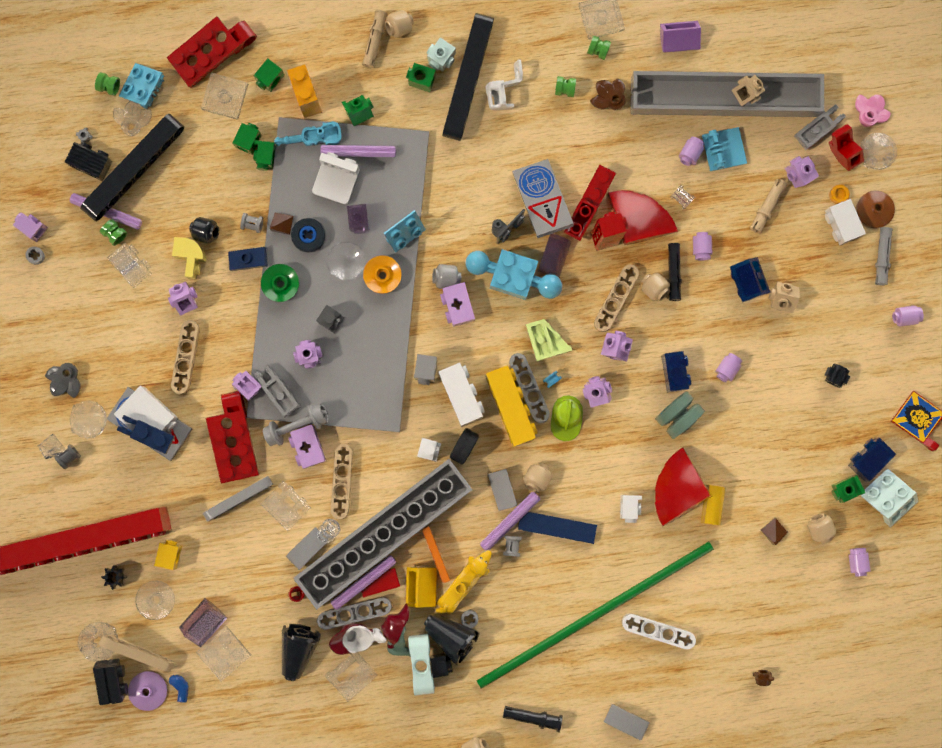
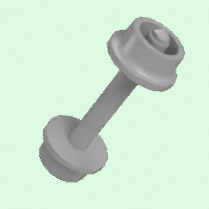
[263,404,329,446]

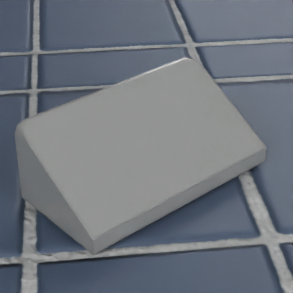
[488,469,517,511]

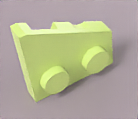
[526,319,572,361]

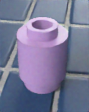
[679,136,704,166]
[693,232,712,261]
[892,306,924,327]
[715,353,742,383]
[848,548,871,577]

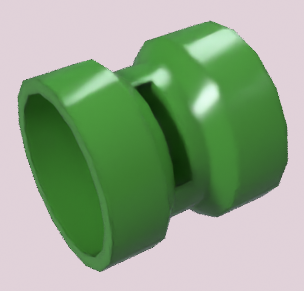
[587,36,611,60]
[95,72,120,96]
[555,76,576,97]
[100,219,127,246]

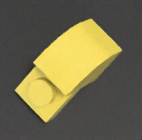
[172,237,206,280]

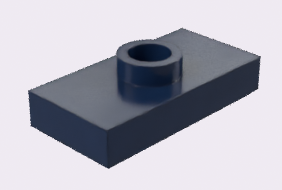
[228,247,268,271]

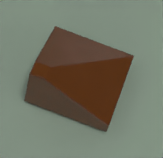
[270,212,294,235]
[761,518,788,545]

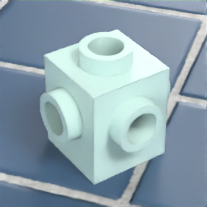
[427,37,456,71]

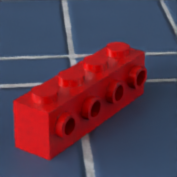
[591,211,628,251]

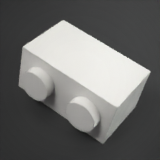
[825,199,866,245]

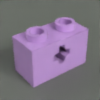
[440,282,475,327]
[289,425,326,469]

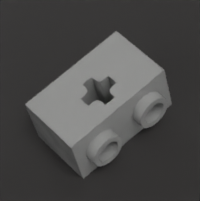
[414,354,438,385]

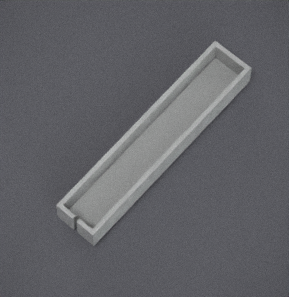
[631,71,824,117]

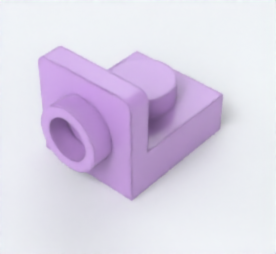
[232,371,262,401]

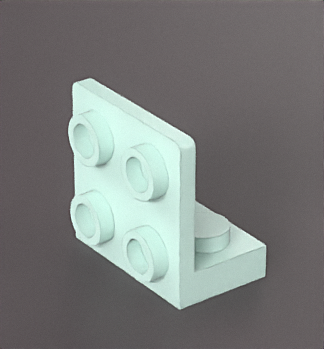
[861,469,918,527]

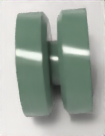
[655,391,705,439]

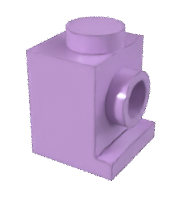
[13,212,48,242]

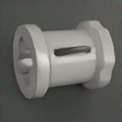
[240,213,263,233]
[503,535,522,557]

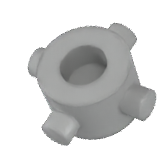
[76,128,93,143]

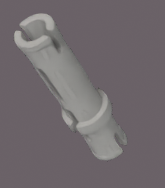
[875,227,893,286]

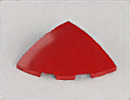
[608,190,678,246]
[655,447,712,526]

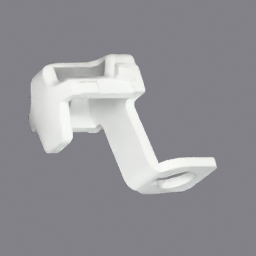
[485,60,523,110]

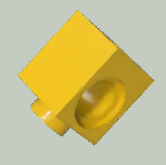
[154,540,182,570]

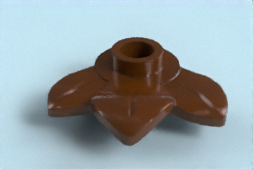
[590,79,626,110]

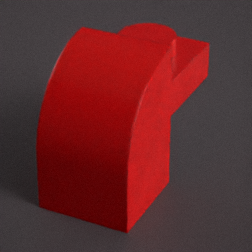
[829,124,864,171]

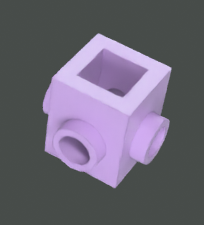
[785,156,819,188]
[168,281,198,316]
[601,331,633,362]
[293,340,322,369]
[583,376,612,407]

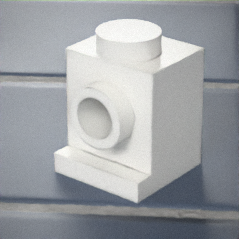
[417,438,441,462]
[620,495,642,523]

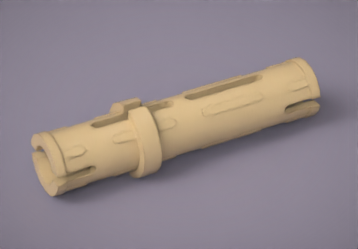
[362,10,387,68]
[750,179,787,234]

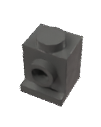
[316,305,345,333]

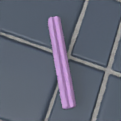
[320,145,396,157]
[69,193,142,229]
[480,492,540,550]
[331,555,396,610]

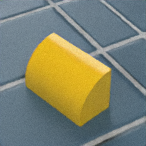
[700,485,726,526]
[406,567,437,608]

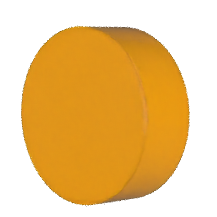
[829,185,850,204]

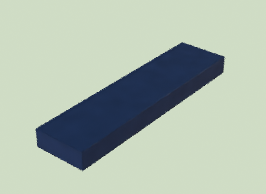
[518,512,597,544]

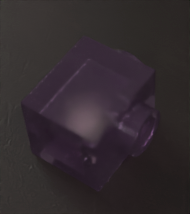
[347,204,370,234]

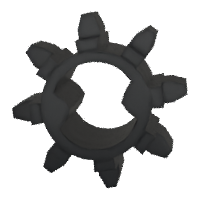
[824,363,851,388]
[101,565,127,590]

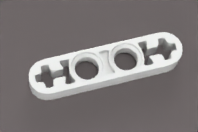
[622,613,696,649]

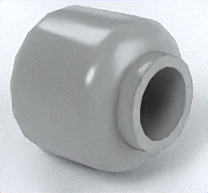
[432,264,461,289]

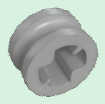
[26,247,45,265]
[461,610,478,628]

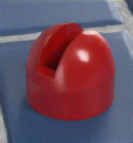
[288,586,305,602]

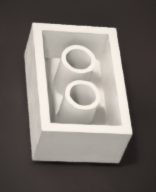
[438,363,485,427]

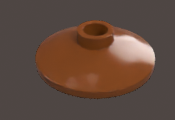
[857,191,895,228]

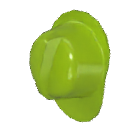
[551,395,583,441]

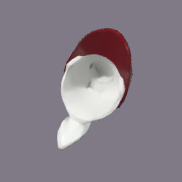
[329,623,387,655]

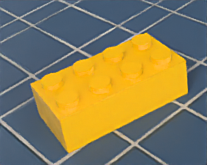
[485,365,538,447]

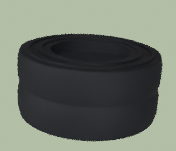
[450,428,479,465]

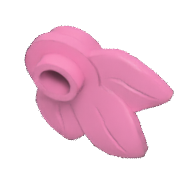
[855,95,891,127]

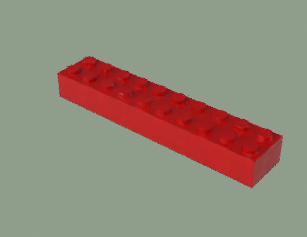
[0,507,172,575]

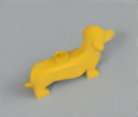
[436,550,492,614]

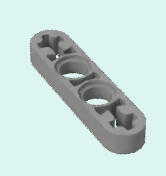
[509,353,550,423]
[203,476,273,522]
[317,597,392,629]

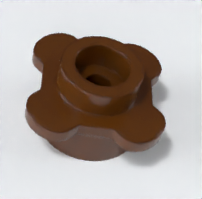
[753,670,774,686]

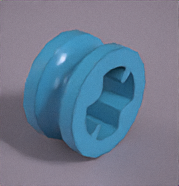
[543,371,562,388]

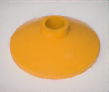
[363,255,402,294]

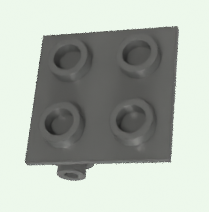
[492,209,525,244]

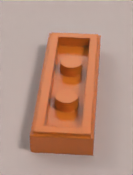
[422,526,450,583]

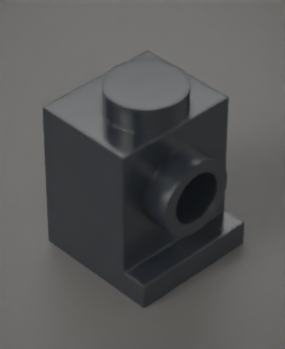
[430,653,453,678]

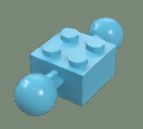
[465,249,562,300]

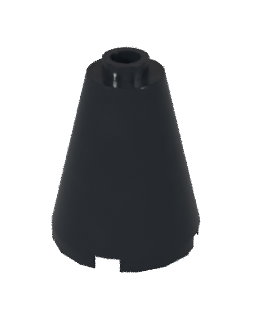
[424,614,480,665]
[282,624,321,681]

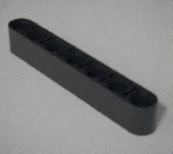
[442,13,494,141]
[80,114,185,221]

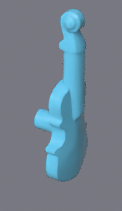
[274,121,342,146]

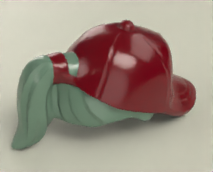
[381,603,411,657]

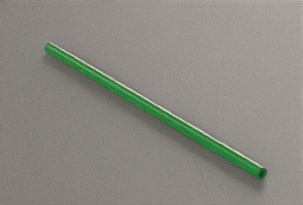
[476,541,714,689]

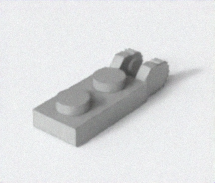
[794,104,846,150]
[254,364,300,418]

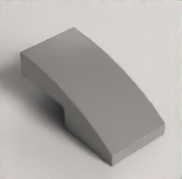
[286,527,329,570]
[604,704,650,740]

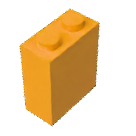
[287,64,322,118]

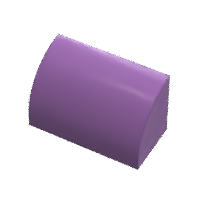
[660,21,701,53]

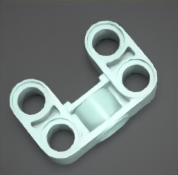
[408,634,435,696]

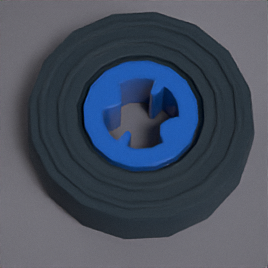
[291,218,326,253]

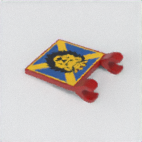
[891,391,942,451]

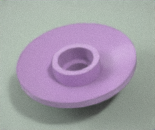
[128,671,167,711]

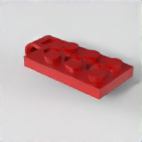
[166,16,257,88]
[205,391,259,484]

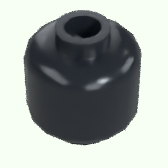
[189,217,219,243]

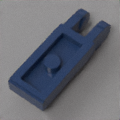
[117,415,175,454]

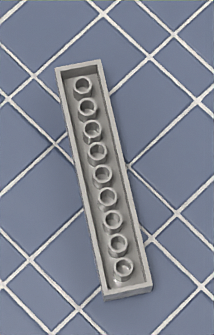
[293,459,473,610]

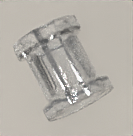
[670,184,695,209]

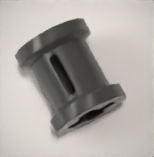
[54,444,81,470]

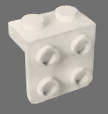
[312,152,360,205]

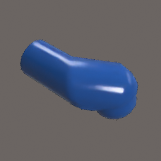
[169,675,189,702]

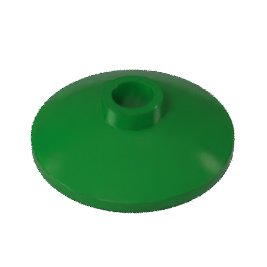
[261,264,299,302]

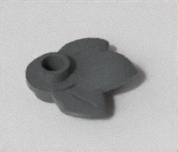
[45,363,81,398]

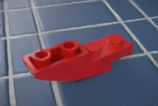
[564,164,616,241]

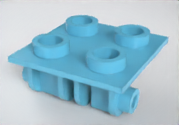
[119,63,164,109]
[702,127,747,171]
[384,210,426,252]

